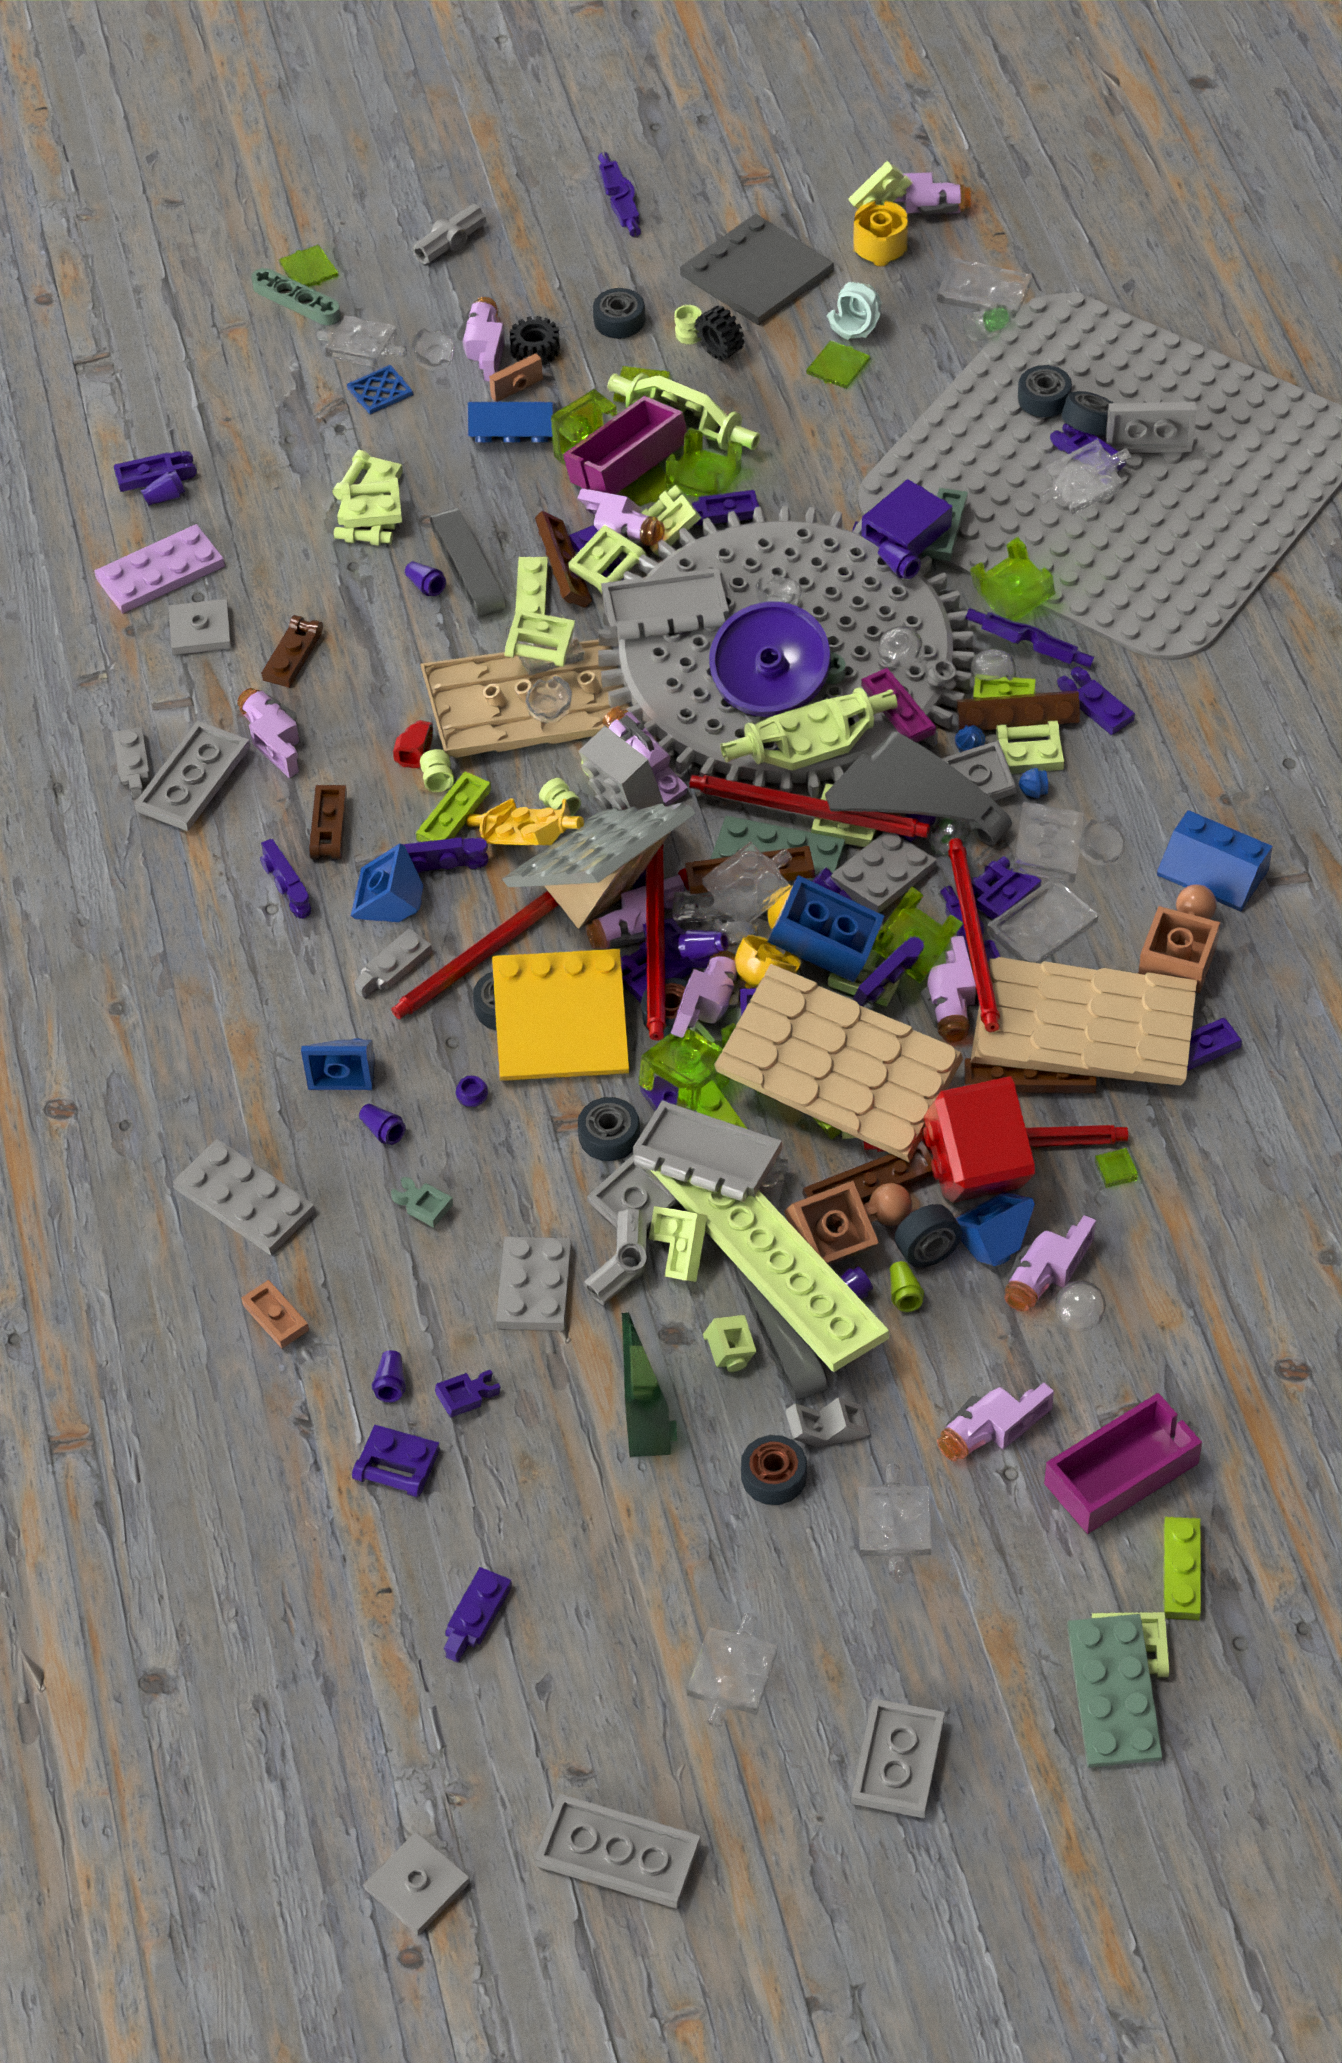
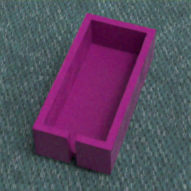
[563,396,689,495]
[1044,1393,1202,1534]

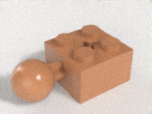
[1138,884,1220,993]
[784,1181,912,1265]

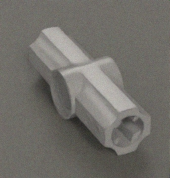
[412,204,486,265]

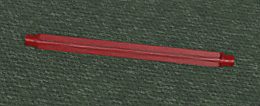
[689,775,930,838]
[948,838,1000,1032]
[646,843,666,1041]
[391,890,559,1020]
[864,1125,1128,1152]

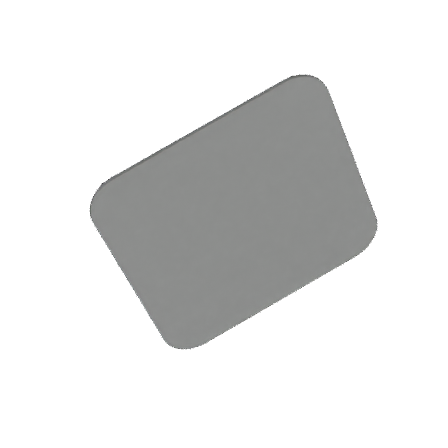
[858,292,1342,659]

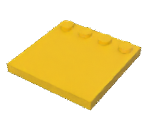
[492,949,629,1081]

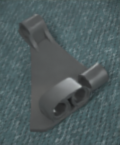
[825,731,1012,846]

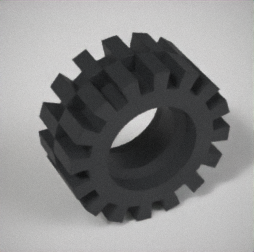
[695,305,745,361]
[509,316,560,365]

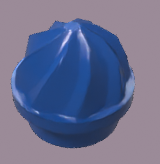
[955,725,985,752]
[1018,768,1048,798]

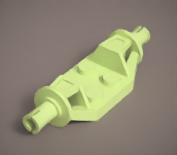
[608,373,761,450]
[720,687,897,771]

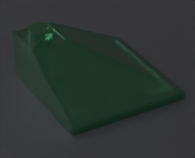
[622,1312,677,1457]

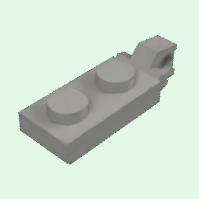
[112,727,151,800]
[354,929,432,999]

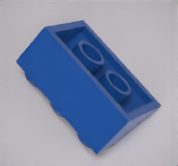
[468,402,557,442]
[1157,810,1273,912]
[767,875,884,983]

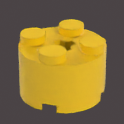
[853,201,908,266]

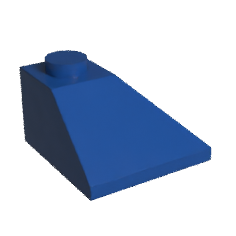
[351,843,423,922]
[301,1038,375,1090]
[955,1192,1035,1266]

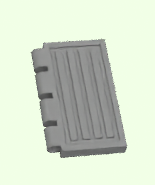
[601,568,729,640]
[633,1101,782,1202]

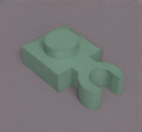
[391,1177,453,1228]

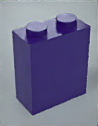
[861,479,952,555]

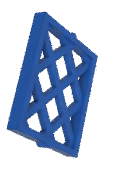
[347,365,413,415]

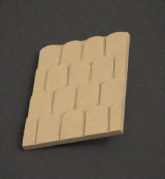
[420,639,631,758]
[970,957,1197,1086]
[714,964,963,1162]

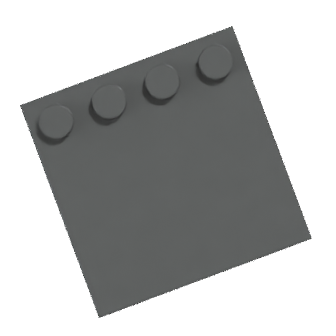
[680,213,834,326]

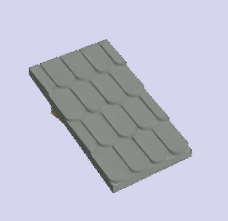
[502,802,696,929]

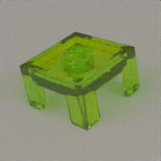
[551,389,617,466]
[666,428,742,498]
[970,537,1056,622]
[872,886,963,983]
[638,1027,730,1111]

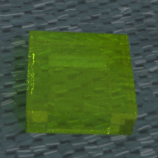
[1095,1148,1138,1188]

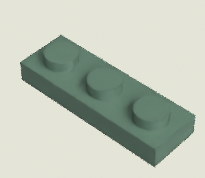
[922,488,968,561]

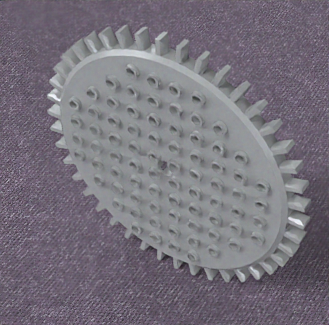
[598,506,974,798]

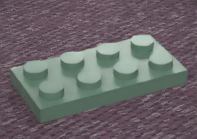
[710,816,845,881]
[1067,1614,1162,1768]

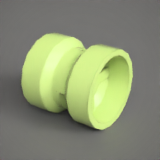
[674,305,702,344]
[420,749,454,792]
[539,778,581,816]

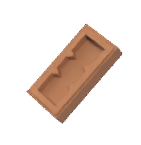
[489,354,543,402]

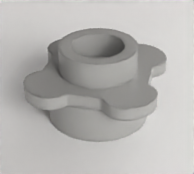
[926,659,956,689]

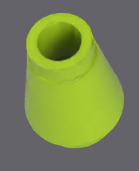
[889,1261,924,1312]

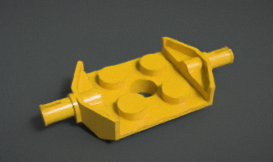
[466,798,584,845]

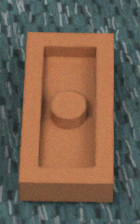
[241,1280,309,1349]

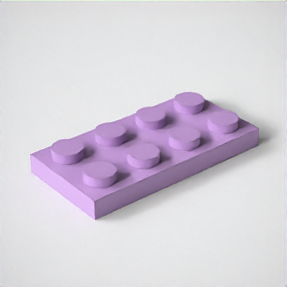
[94,524,225,614]

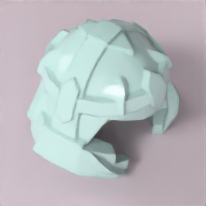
[827,282,882,340]

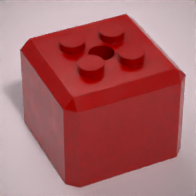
[923,1076,1035,1203]

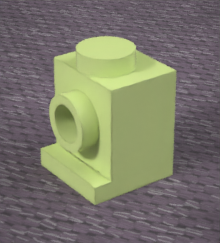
[703,1315,756,1372]

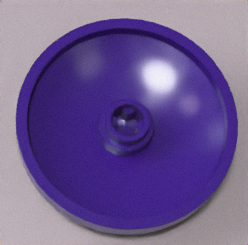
[709,601,831,717]

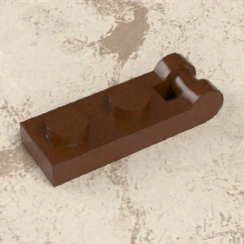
[261,615,323,688]
[309,785,347,859]

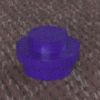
[456,1075,488,1107]

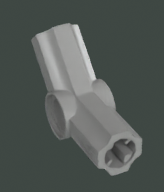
[583,1209,647,1305]

